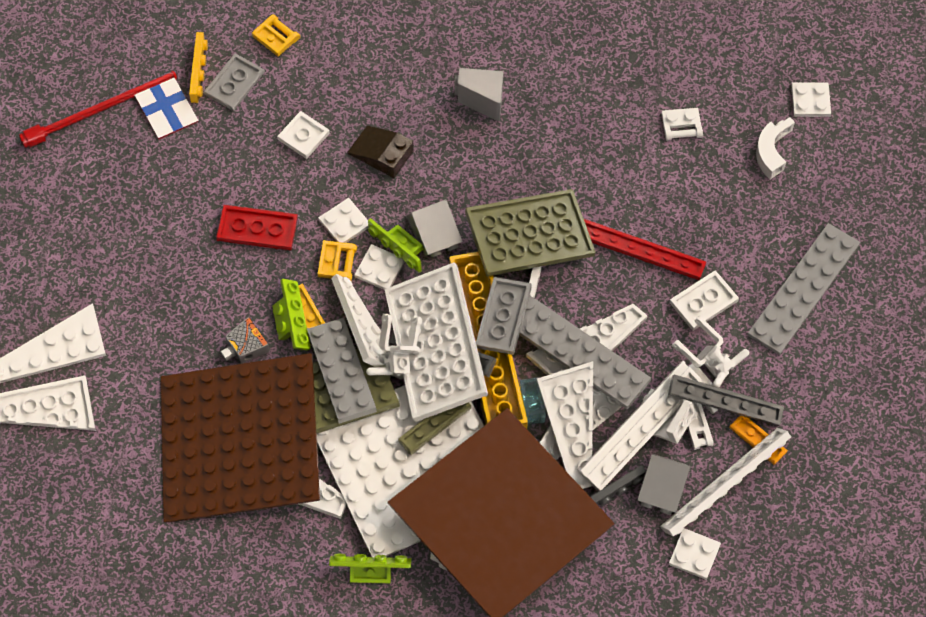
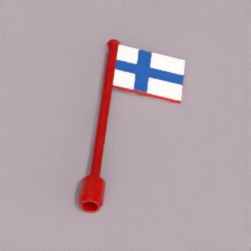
[19,71,198,148]

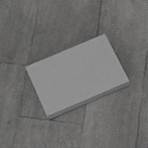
[203,53,265,111]

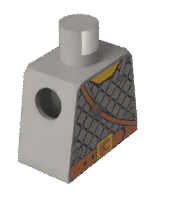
[220,317,270,364]

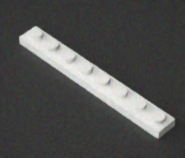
[660,428,791,536]

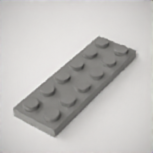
[307,318,377,424]

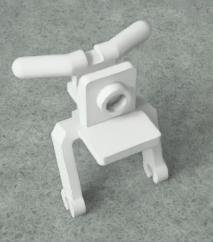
[366,314,422,376]
[672,315,749,387]

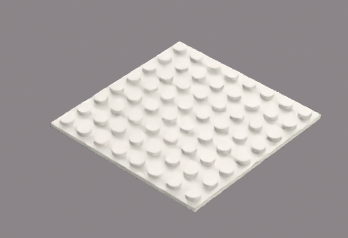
[317,385,484,557]

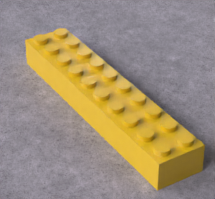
[449,252,528,429]

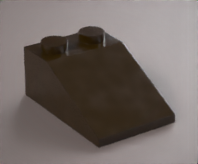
[347,126,414,178]

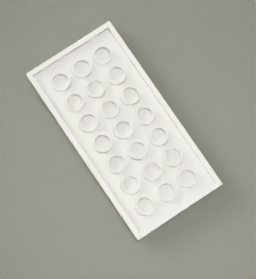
[385,262,488,422]

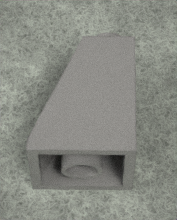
[454,68,504,121]
[406,200,463,258]
[638,454,691,515]

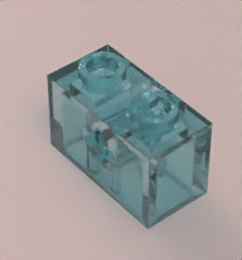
[519,377,546,425]

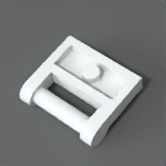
[661,108,703,141]

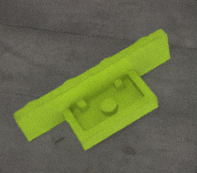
[368,218,423,273]
[272,279,311,351]
[329,554,412,583]

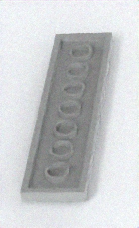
[747,223,860,355]
[519,295,651,409]

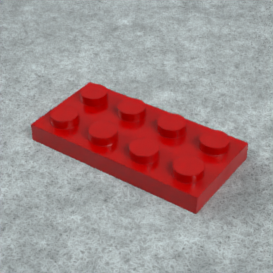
[216,205,298,251]

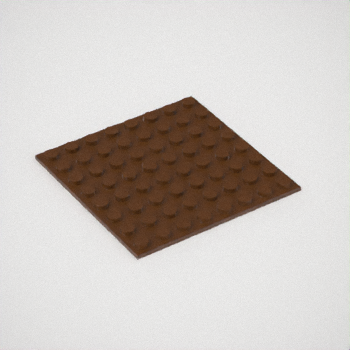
[161,353,320,523]
[387,408,615,617]

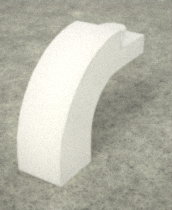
[756,117,795,180]

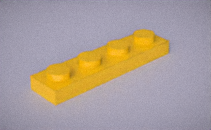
[189,32,208,103]

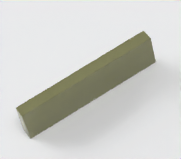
[398,402,471,455]

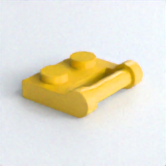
[252,14,300,57]
[318,240,357,281]

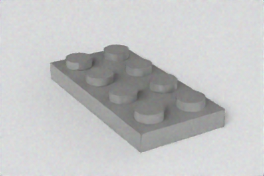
[476,277,532,355]

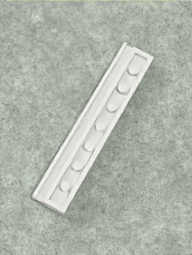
[579,361,703,492]

